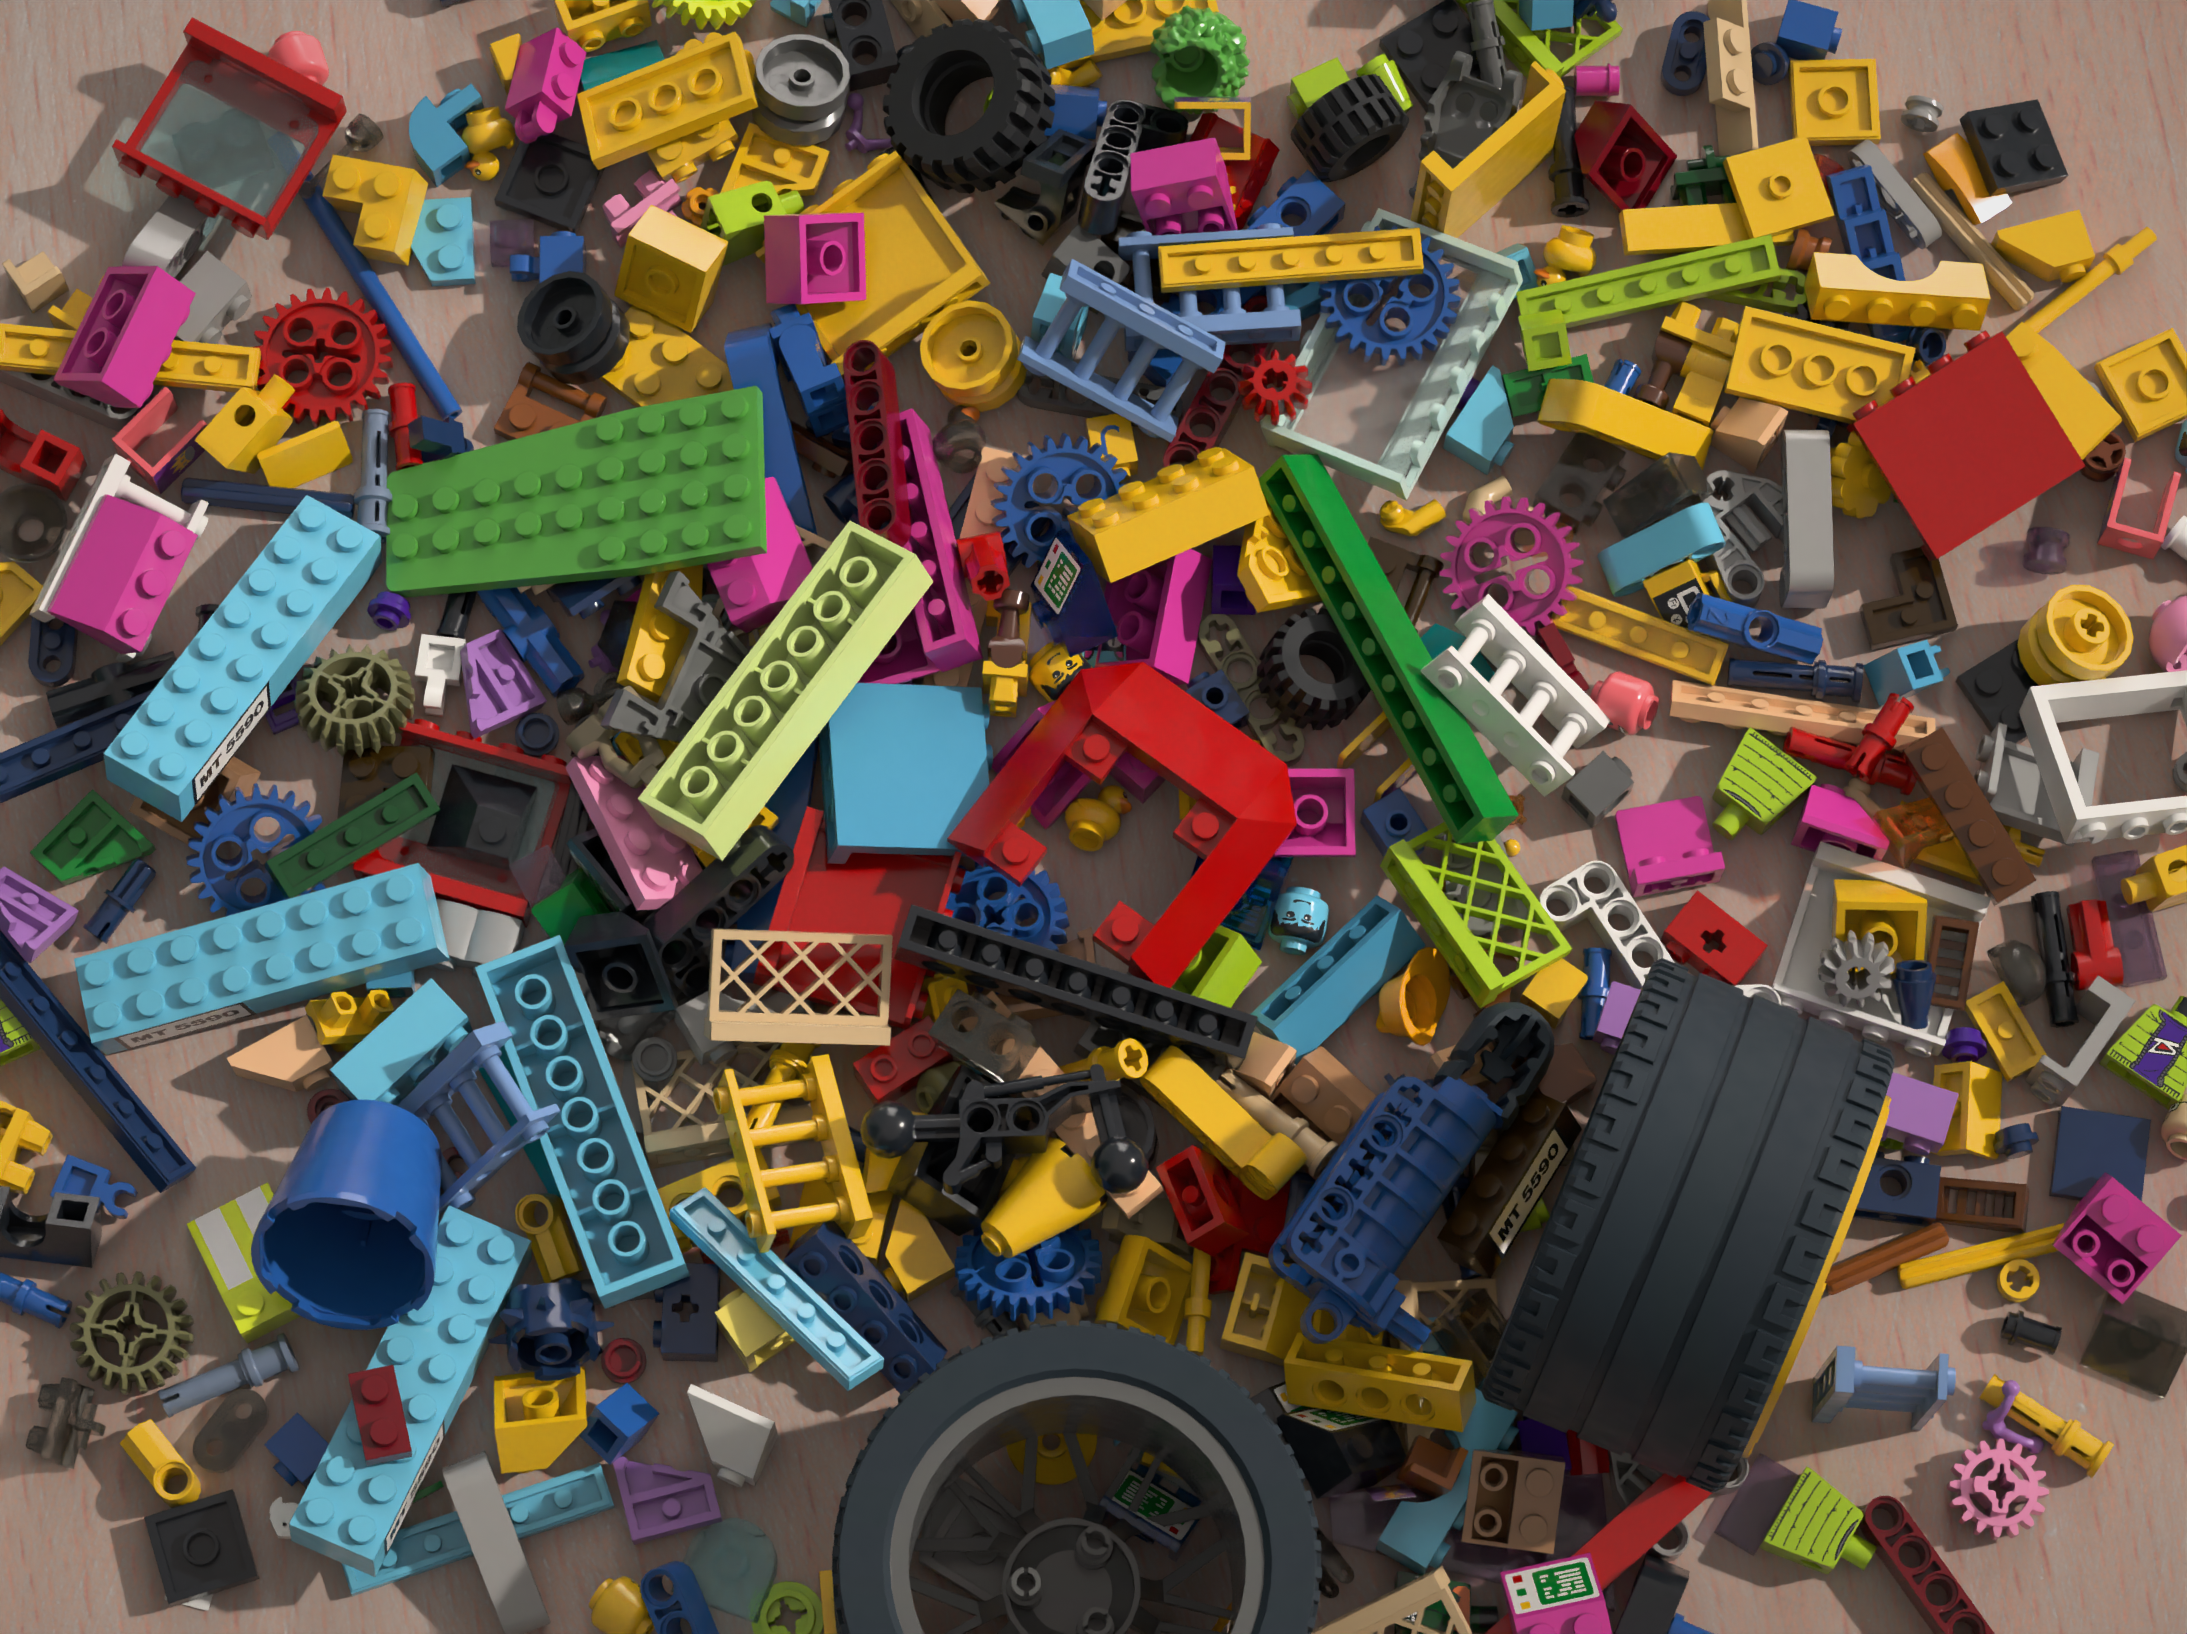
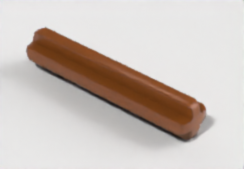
[1825,1222,1949,1295]

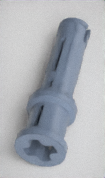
[353,409,392,543]
[158,1333,299,1418]

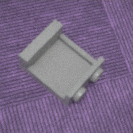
[1974,722,2099,847]
[2025,975,2136,1106]

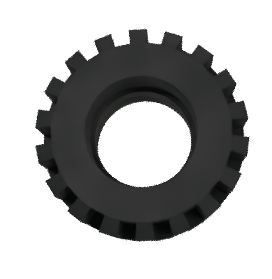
[1290,74,1409,183]
[1257,608,1371,730]

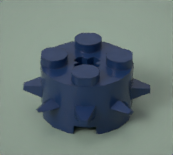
[488,1278,614,1381]

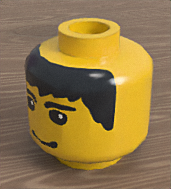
[1028,641,1093,703]

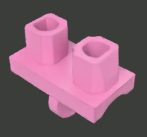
[602,170,682,249]

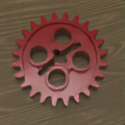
[253,288,393,428]

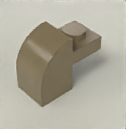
[1101,1195,1194,1256]

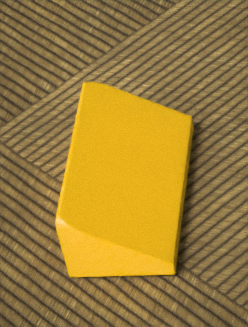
[257,421,353,488]

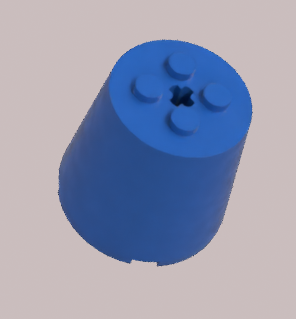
[251,1100,442,1330]

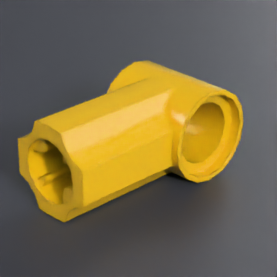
[515,1193,584,1283]
[119,1419,201,1508]

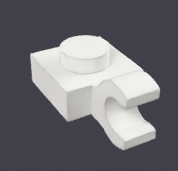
[415,634,466,717]

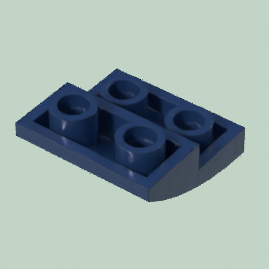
[546,576,642,619]

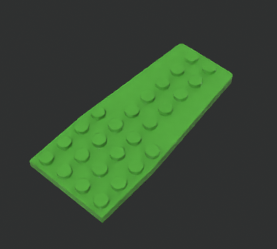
[386,386,767,598]

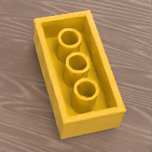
[1067,447,1270,583]

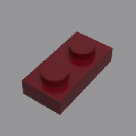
[348,1365,412,1466]

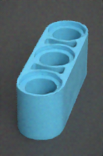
[1597,502,1726,597]

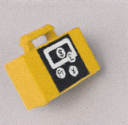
[1643,557,1733,640]

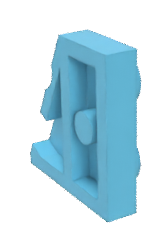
[411,197,476,287]

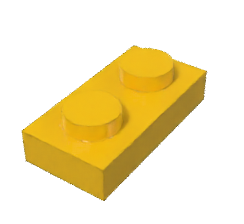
[1965,981,2047,1082]

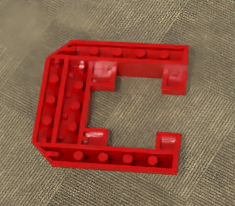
[947,662,1297,988]

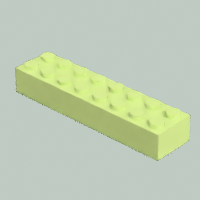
[638,521,933,861]

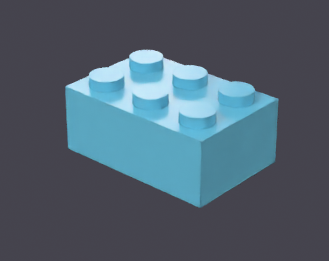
[330,978,473,1106]

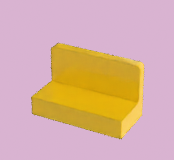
[1930,1061,2002,1160]

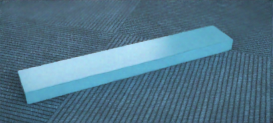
[669,1187,884,1391]
[341,1463,615,1596]

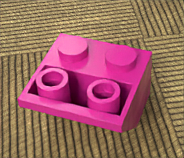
[1130,137,1237,236]
[2052,1172,2182,1304]

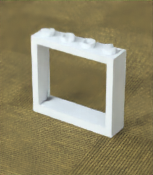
[2019,670,2187,844]

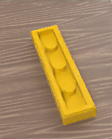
[1619,203,1795,256]
[1551,585,1730,686]

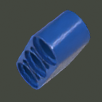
[640,1561,719,1634]

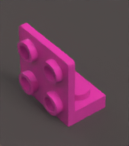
[1615,796,1725,898]

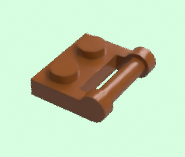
[494,362,607,440]

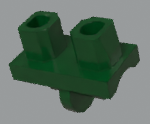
[1670,145,1737,206]

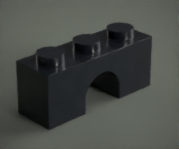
[0,1186,102,1268]

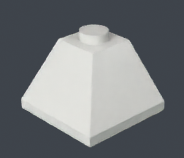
[687,1384,778,1487]

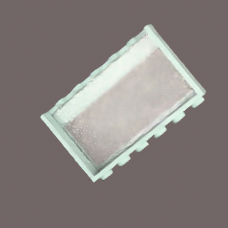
[1260,208,1523,500]

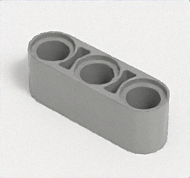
[122,194,219,278]

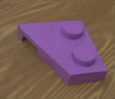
[460,628,547,739]
[0,867,79,963]
[613,1457,723,1545]

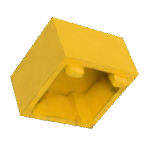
[614,205,729,333]

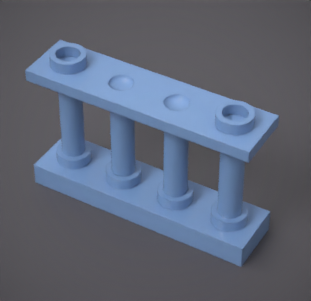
[1118,223,1301,351]
[1017,259,1226,443]
[397,1021,561,1214]
[1811,1345,1956,1431]

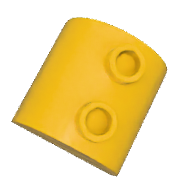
[1094,1235,1193,1346]

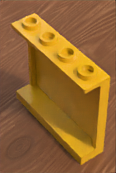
[1411,61,1566,238]
[755,150,990,379]

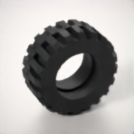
[883,18,1056,194]

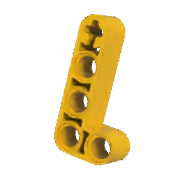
[1537,379,1714,474]
[1139,1045,1307,1200]

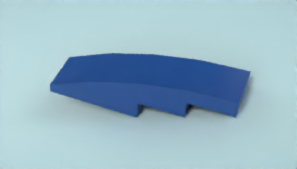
[1826,164,1914,343]

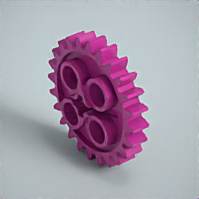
[1439,496,1584,636]

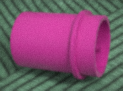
[1574,63,1620,98]

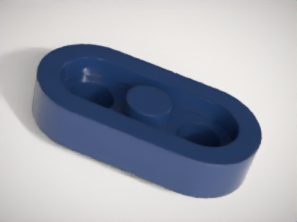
[1661,11,1710,96]
[28,616,78,687]

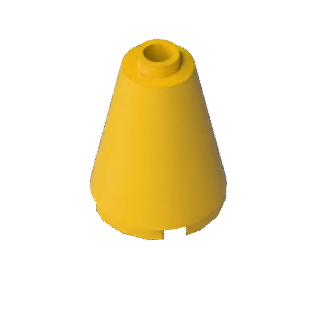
[981,1137,1107,1258]

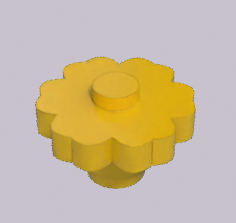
[1830,431,1891,519]

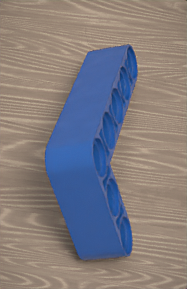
[724,323,817,541]

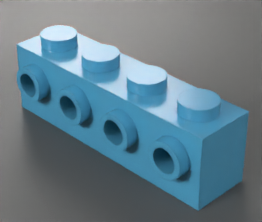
[1251,895,1425,1065]

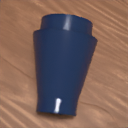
[1891,960,1937,1029]

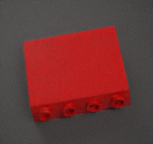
[1846,330,2085,561]
[753,806,966,1029]

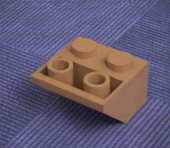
[1268,1046,1386,1181]
[1461,1449,1565,1554]

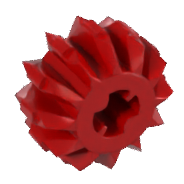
[1238,349,1312,426]

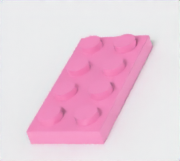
[566,755,703,910]

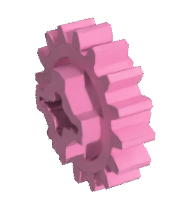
[1947,1439,2049,1540]

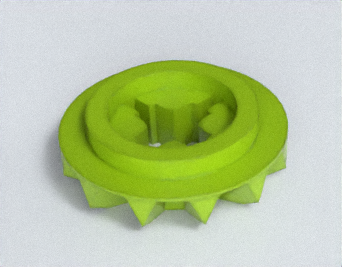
[751,1581,824,1634]

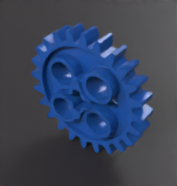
[1318,226,1461,366]
[991,433,1127,575]
[186,783,326,917]
[946,862,1070,994]
[954,1224,1103,1322]

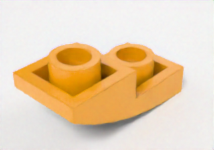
[1923,133,2012,225]

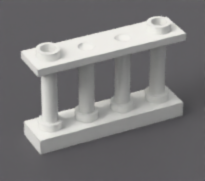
[29,454,209,662]
[1421,594,1610,797]

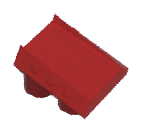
[1189,113,1280,230]

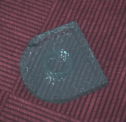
[671,1518,778,1624]

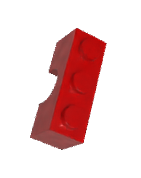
[0,409,87,502]

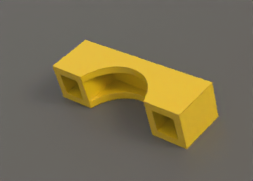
[1804,252,1991,331]

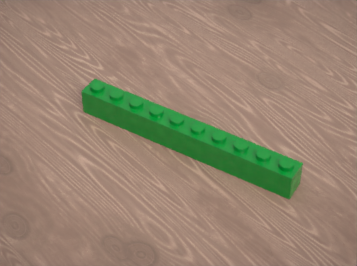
[1258,454,1519,844]

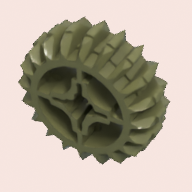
[294,644,415,758]
[70,1271,194,1395]

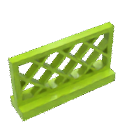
[1455,0,1623,79]
[1380,822,1572,1008]

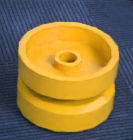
[920,300,1027,412]
[2017,585,2134,686]

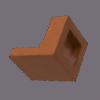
[1397,1435,1468,1498]

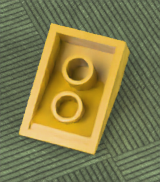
[2006,322,2122,460]

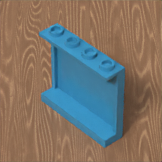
[818,683,993,868]

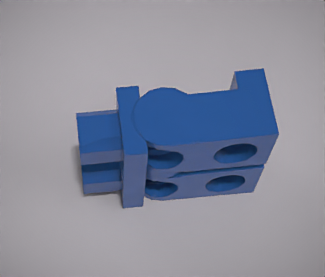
[769,304,849,438]

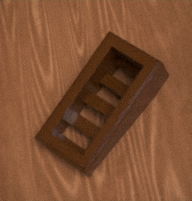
[1926,915,1979,1011]
[1934,1177,2029,1233]

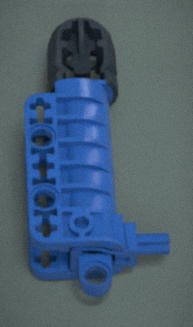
[1268,1002,1555,1352]

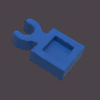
[50,1154,138,1219]

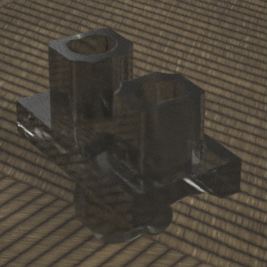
[26,1377,106,1469]

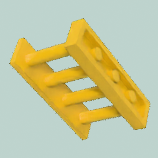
[713,1054,873,1253]

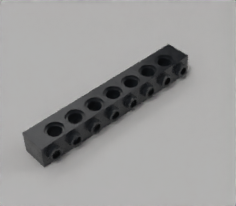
[894,904,1258,1070]

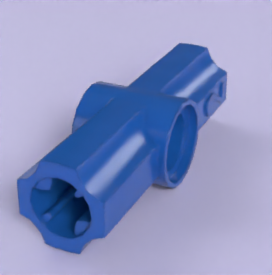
[477,587,585,698]
[1686,593,1823,665]

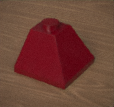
[1574,100,1677,213]

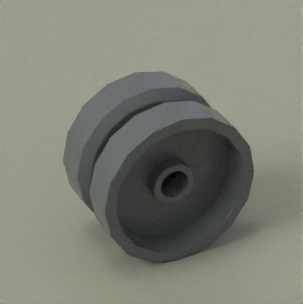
[752,34,850,146]

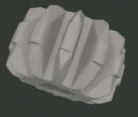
[1818,929,1895,1008]

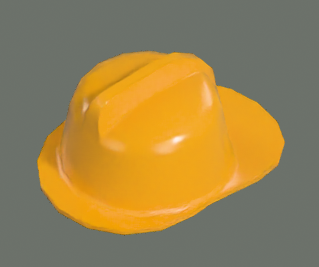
[1376,947,1450,1046]

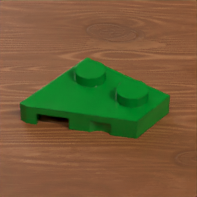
[30,789,156,886]

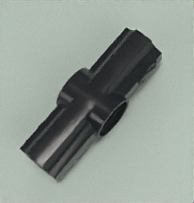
[46,651,177,728]

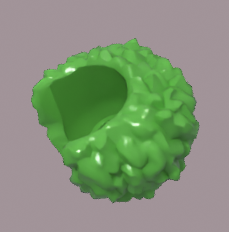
[1150,6,1250,115]

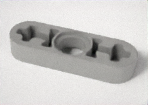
[1847,139,1942,249]

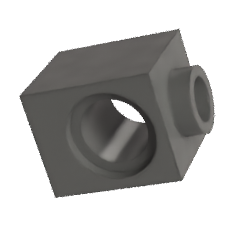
[1561,751,1634,828]

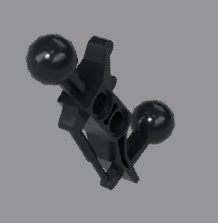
[860,1064,1149,1195]

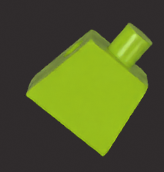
[700,180,805,266]

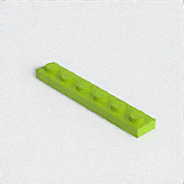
[1516,234,1781,328]

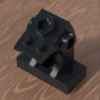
[995,129,1097,246]

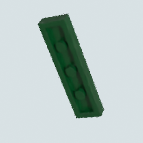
[264,772,441,900]

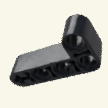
[1078,100,1188,235]
[644,825,794,999]
[1614,1553,1690,1634]

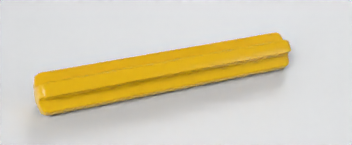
[1897,1223,2065,1289]

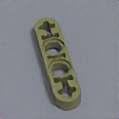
[1198,614,1305,767]

